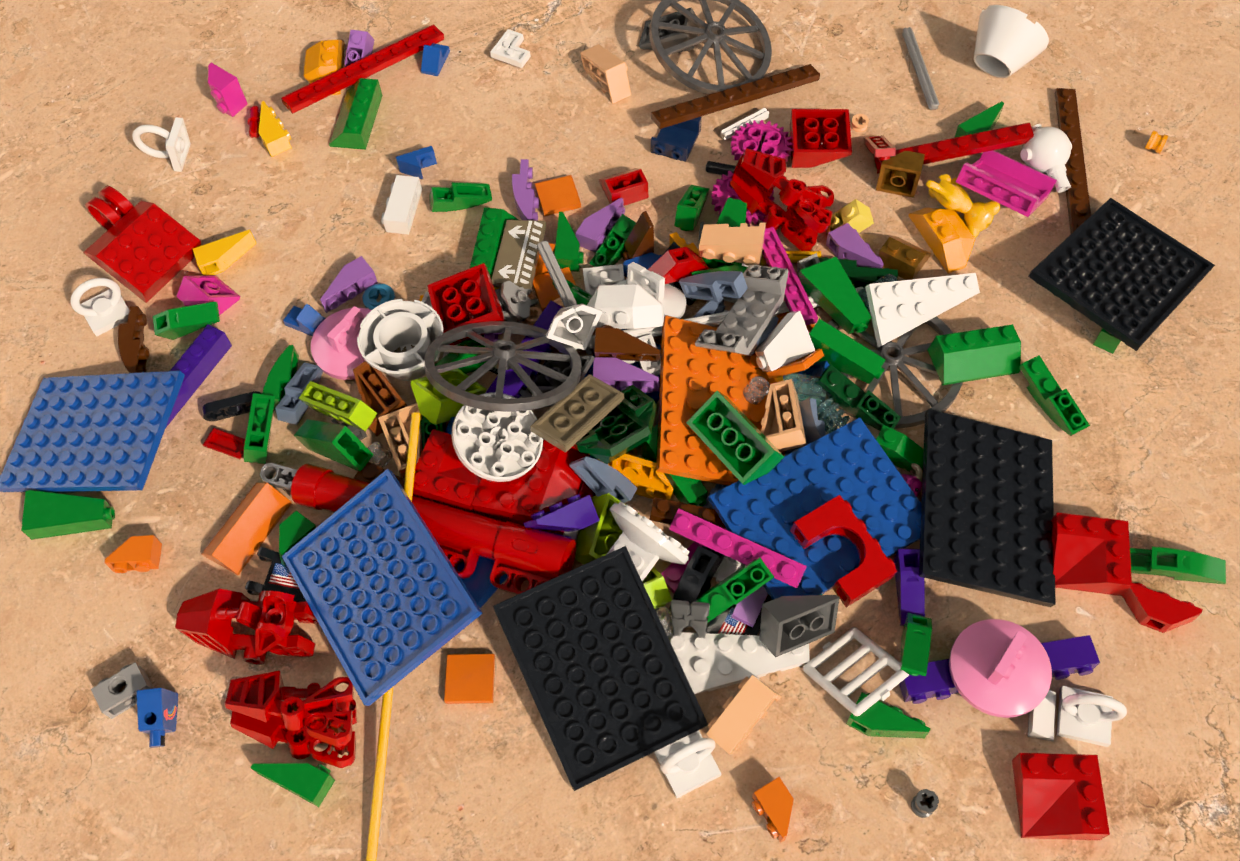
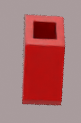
[648,247,709,284]
[1122,583,1203,633]

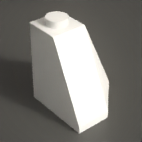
[546,304,602,350]
[755,311,815,371]

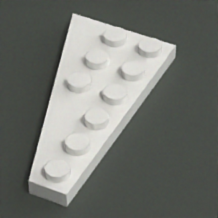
[865,273,980,347]
[666,632,810,694]

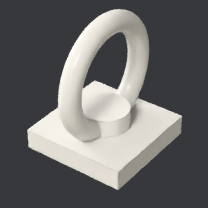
[132,117,191,172]
[71,278,129,337]
[1056,686,1127,747]
[654,730,721,798]

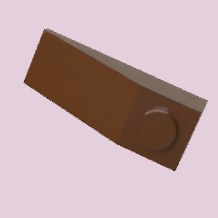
[622,211,654,261]
[594,325,660,362]

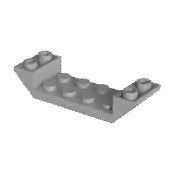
[695,264,788,355]

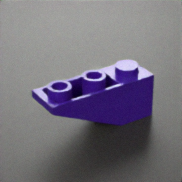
[524,494,600,532]
[893,549,925,626]

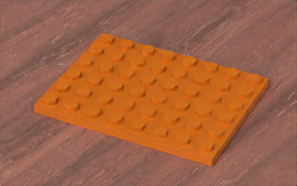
[656,316,785,486]

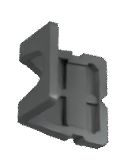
[671,600,710,638]

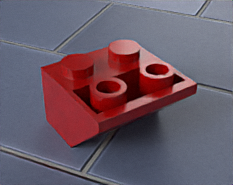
[599,168,648,206]

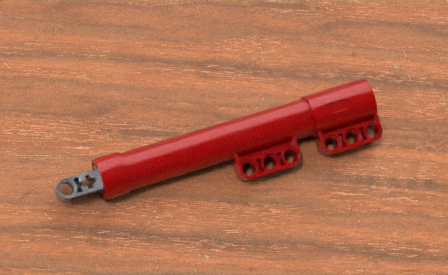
[260,463,576,595]

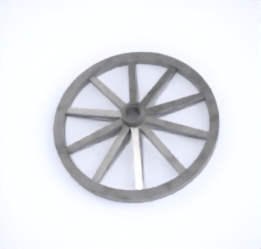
[649,0,772,94]
[817,301,963,429]
[425,321,582,412]

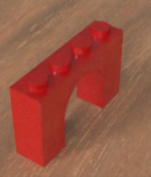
[790,495,897,608]

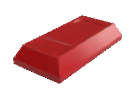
[203,428,245,459]

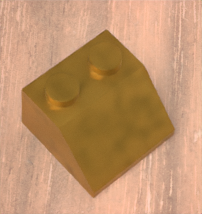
[876,151,925,198]
[878,236,931,280]

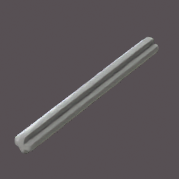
[902,27,939,110]
[537,241,595,355]

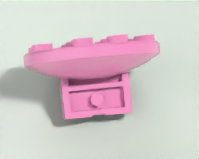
[311,306,372,380]
[949,619,1052,718]

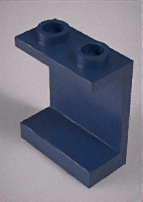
[651,117,702,162]

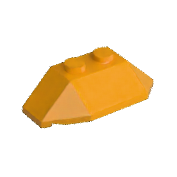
[304,40,345,95]
[909,207,975,274]
[597,454,673,500]

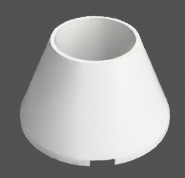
[974,5,1049,78]
[357,299,444,381]

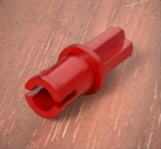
[247,106,261,138]

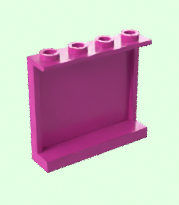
[956,150,1057,217]

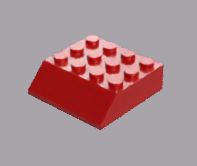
[83,200,201,303]
[472,439,590,535]

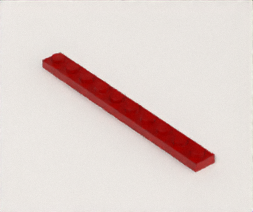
[281,24,444,114]

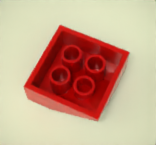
[790,109,852,168]
[427,263,505,345]
[413,429,482,513]
[1052,512,1132,596]
[1012,753,1110,840]

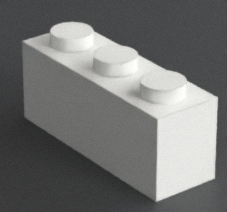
[381,175,422,235]

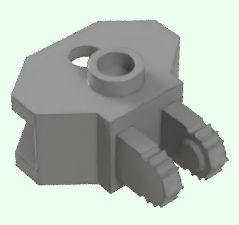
[495,280,538,323]

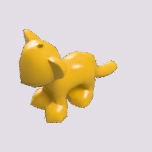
[926,174,1000,238]

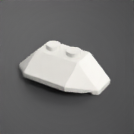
[587,284,664,329]

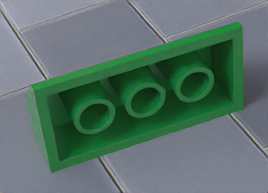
[329,78,383,150]
[469,208,519,280]
[927,324,1021,385]
[686,390,785,485]

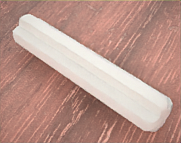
[720,108,769,140]

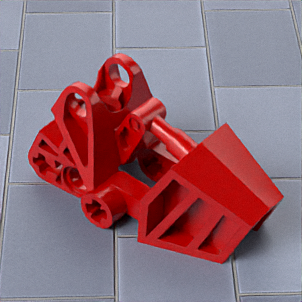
[730,148,834,251]
[175,588,319,665]
[225,670,357,768]

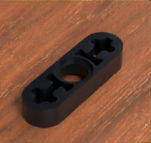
[202,391,262,421]

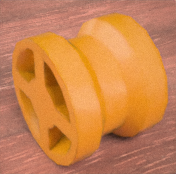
[1145,130,1168,154]

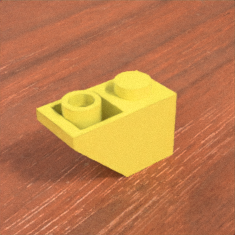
[827,199,874,233]

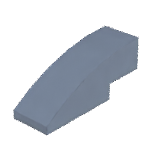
[679,271,748,302]
[276,362,323,425]
[569,457,637,503]

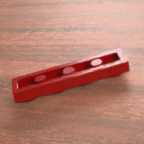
[864,135,896,160]

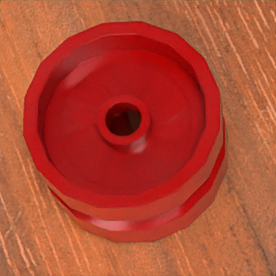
[85,185,134,230]

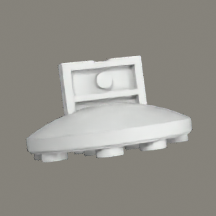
[614,262,686,319]
[452,393,543,482]
[606,501,690,581]

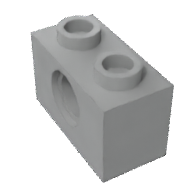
[91,662,154,719]

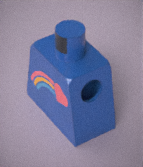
[137,688,178,748]

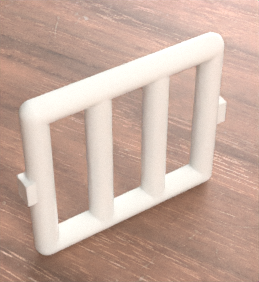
[803,627,909,716]

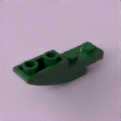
[819,257,898,288]
[816,365,901,431]

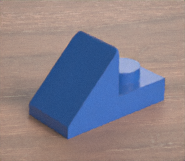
[421,43,450,76]
[396,146,437,179]
[283,304,326,336]

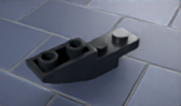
[668,545,725,616]

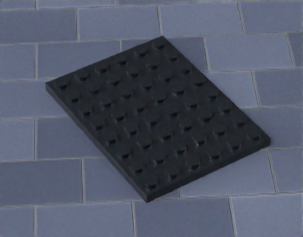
[1028,198,1215,351]
[919,409,1056,607]
[493,546,708,791]

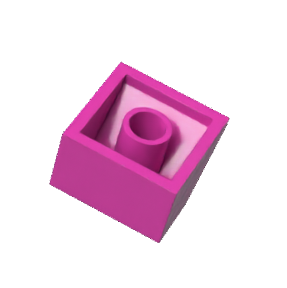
[208,62,248,117]
[176,275,241,316]

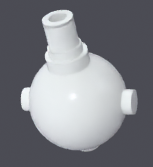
[1020,124,1072,193]

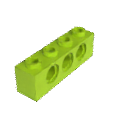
[299,381,377,432]

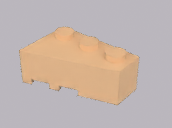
[580,44,631,104]
[699,223,766,266]
[761,379,807,452]
[378,403,422,478]
[706,675,782,754]

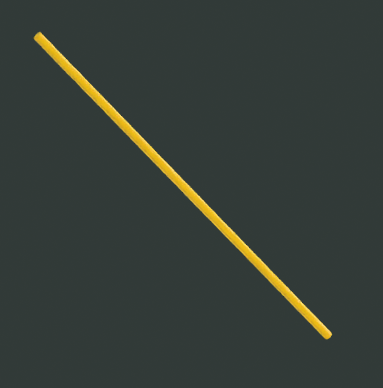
[366,412,421,861]

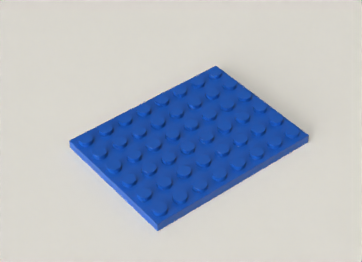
[0,370,185,492]
[708,418,921,600]
[282,469,483,706]

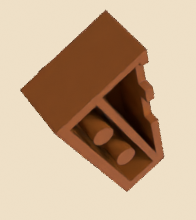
[353,361,407,436]

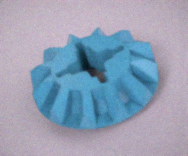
[362,284,395,310]

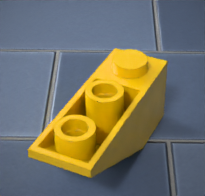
[259,101,292,157]
[193,229,257,276]

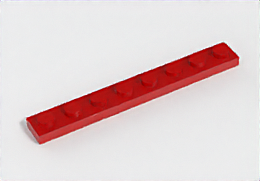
[874,122,1034,174]

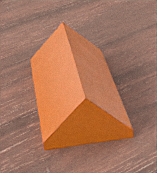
[202,482,292,575]

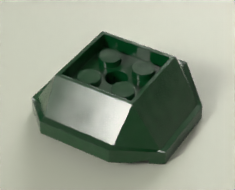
[573,385,657,464]

